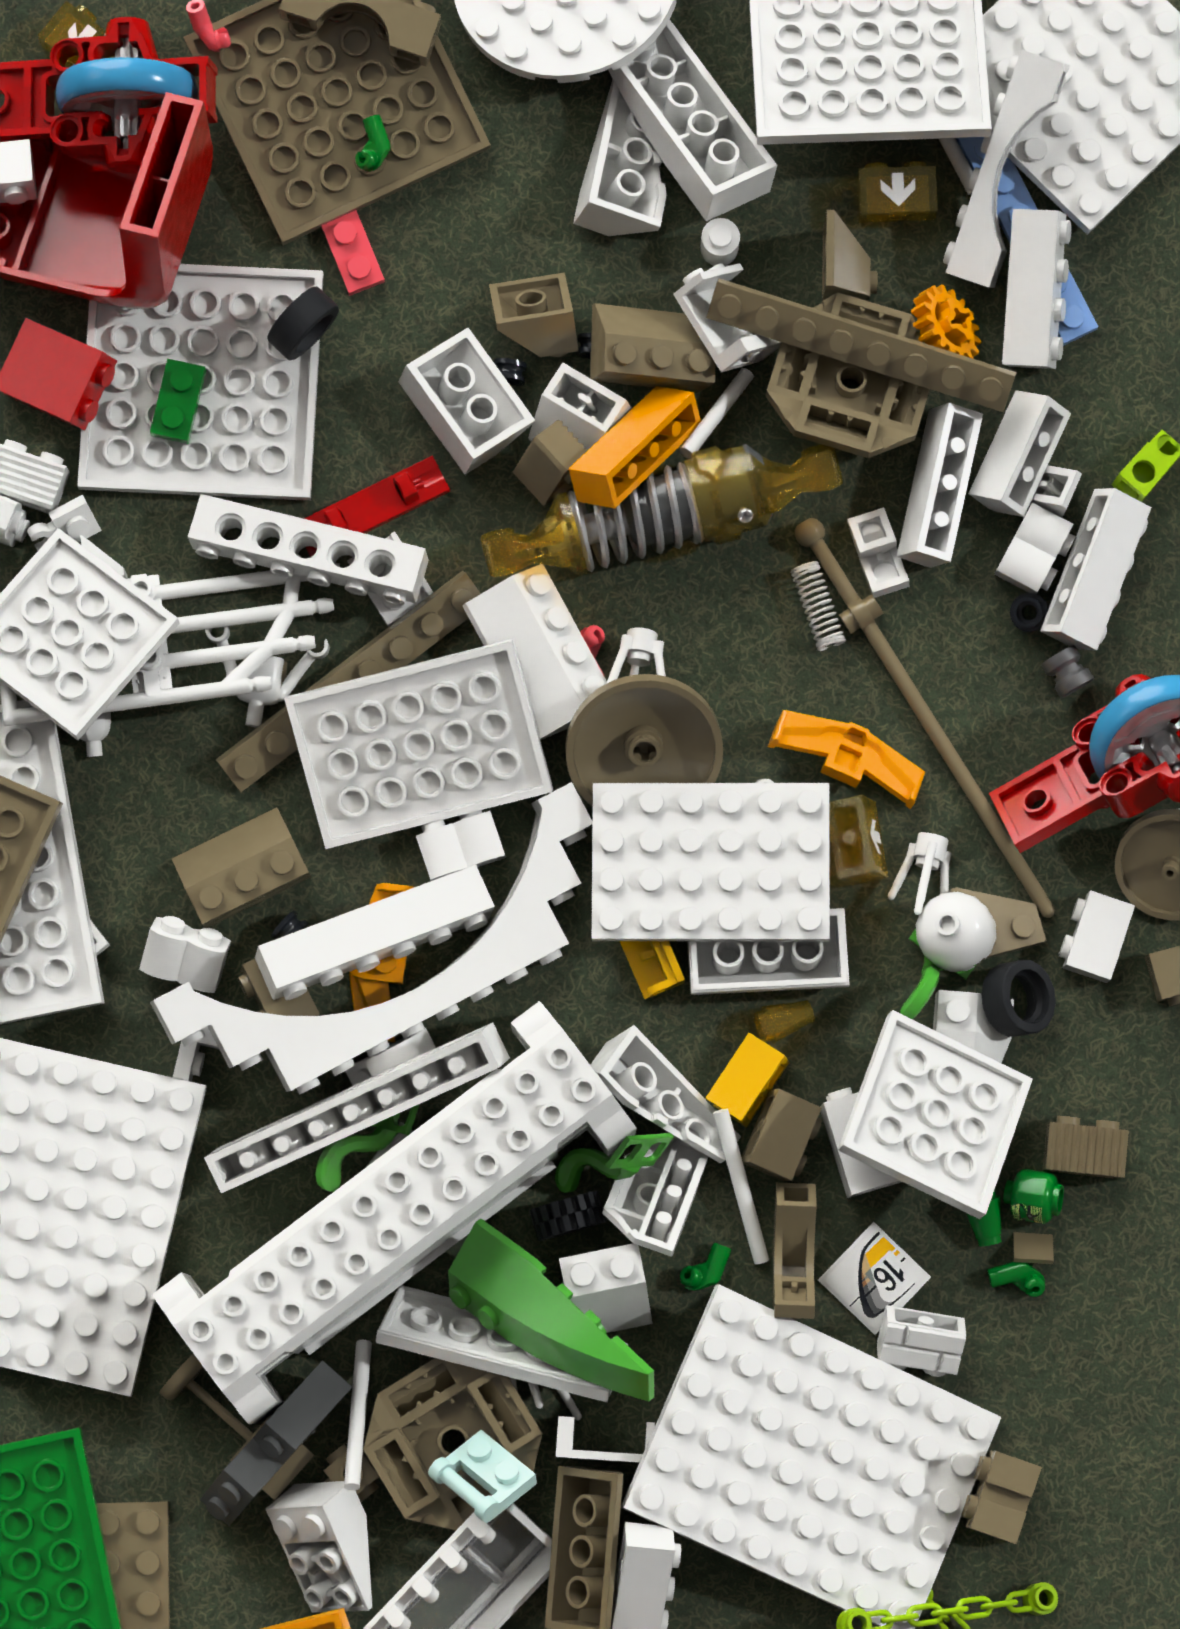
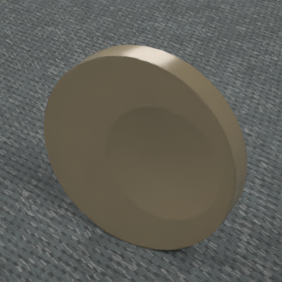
[1115,809,1180,920]

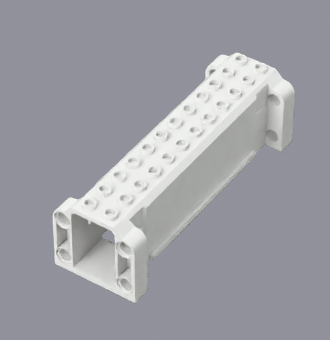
[152,1001,637,1424]

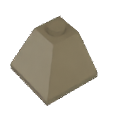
[822,210,878,303]
[489,272,578,357]

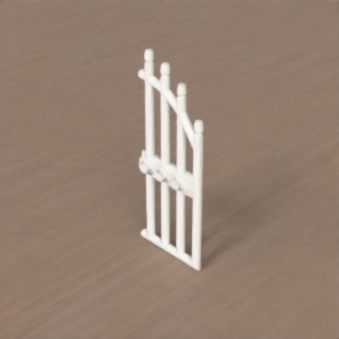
[0,555,340,726]

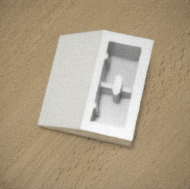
[528,362,632,449]

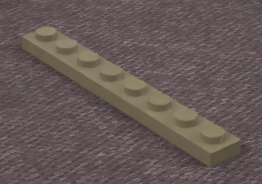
[706,278,1016,412]
[215,570,481,792]

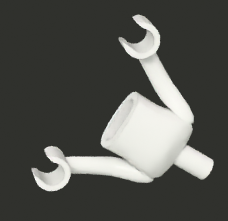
[205,626,330,727]

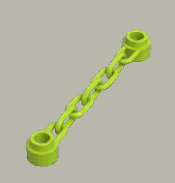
[836,1582,1058,1629]

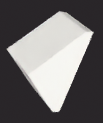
[1029,465,1082,518]

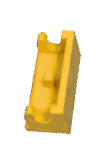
[620,941,685,1000]
[706,1033,789,1127]

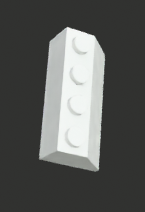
[463,563,607,740]

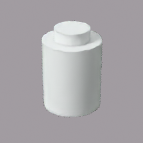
[700,218,740,266]

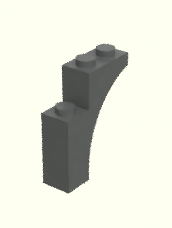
[200,1360,352,1526]

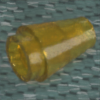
[753,1000,815,1044]

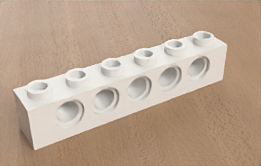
[188,494,429,605]

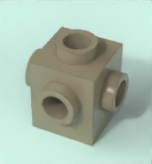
[324,1444,379,1502]

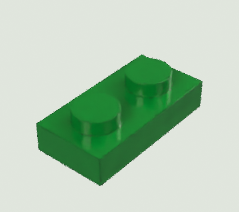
[150,358,206,444]

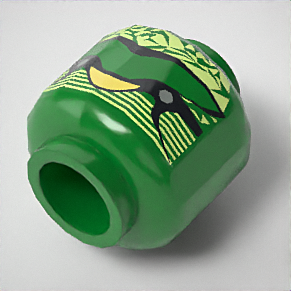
[1003,1169,1064,1224]

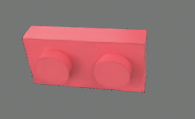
[322,210,385,296]

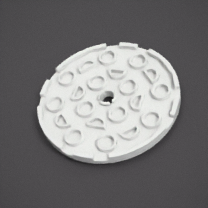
[454,0,677,83]

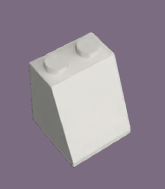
[820,1087,902,1198]
[559,1243,653,1333]

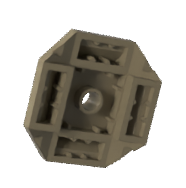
[765,292,930,458]
[363,1358,543,1531]

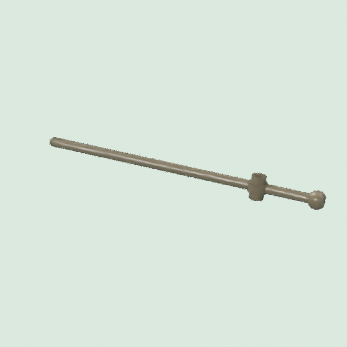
[795,517,1055,918]

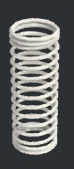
[790,561,846,651]

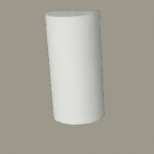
[687,908,850,995]

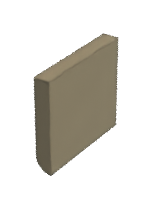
[1013,1232,1054,1264]

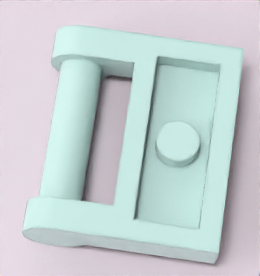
[428,1430,537,1523]

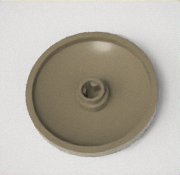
[565,674,723,807]

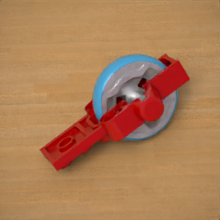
[0,17,218,173]
[989,674,1180,853]

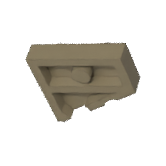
[948,887,1047,960]

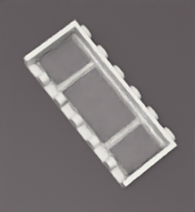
[363,1494,552,1629]

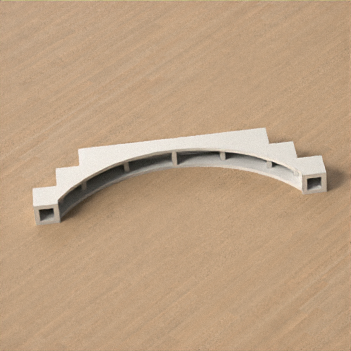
[150,782,592,1095]

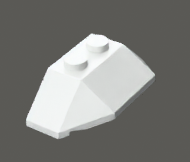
[602,1135,709,1257]

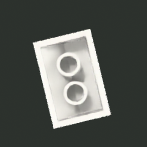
[398,328,535,474]

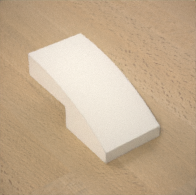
[847,507,910,598]

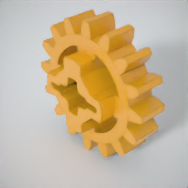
[911,284,981,358]

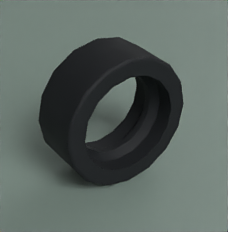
[267,286,339,361]
[981,960,1056,1037]

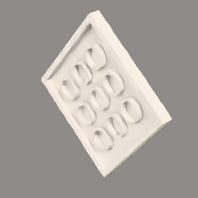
[0,528,180,740]
[838,1010,1033,1219]

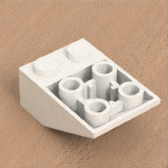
[266,1481,372,1613]

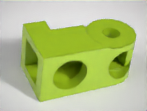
[1112,429,1180,502]

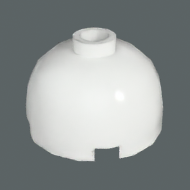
[916,892,996,972]

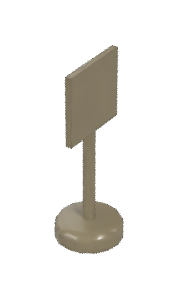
[159,1354,314,1501]

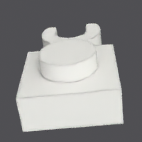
[27,495,102,551]

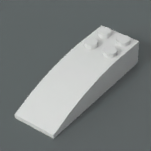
[608,20,777,221]

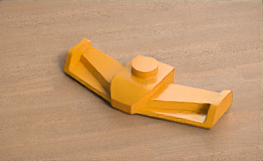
[768,710,925,809]
[349,883,414,1043]

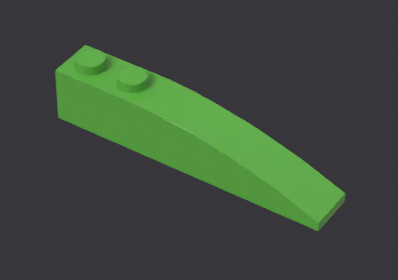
[448,1218,654,1402]

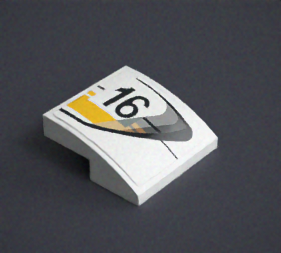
[818,1222,931,1335]

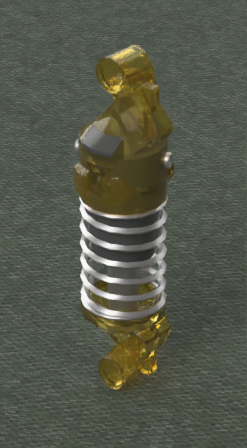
[480,444,843,577]

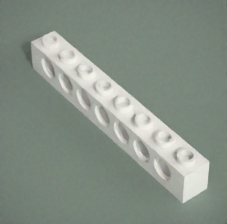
[204,1022,510,1193]

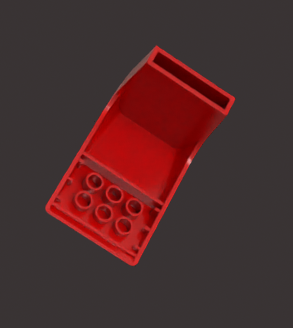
[0,92,213,309]

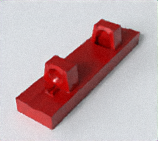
[304,455,450,557]

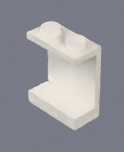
[673,263,781,372]
[556,1416,655,1462]

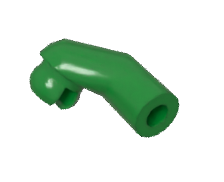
[355,114,391,172]
[679,1242,732,1291]
[987,1262,1045,1298]

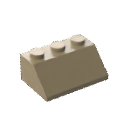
[590,303,716,392]
[172,807,311,928]

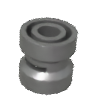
[1041,645,1094,698]

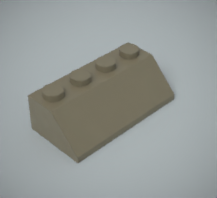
[545,1466,623,1629]

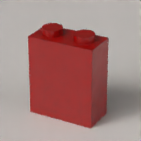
[0,318,117,431]

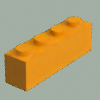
[568,386,701,509]

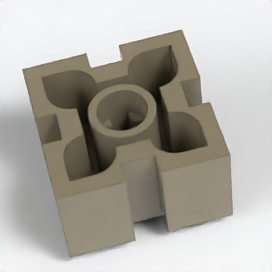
[961,1450,1042,1544]

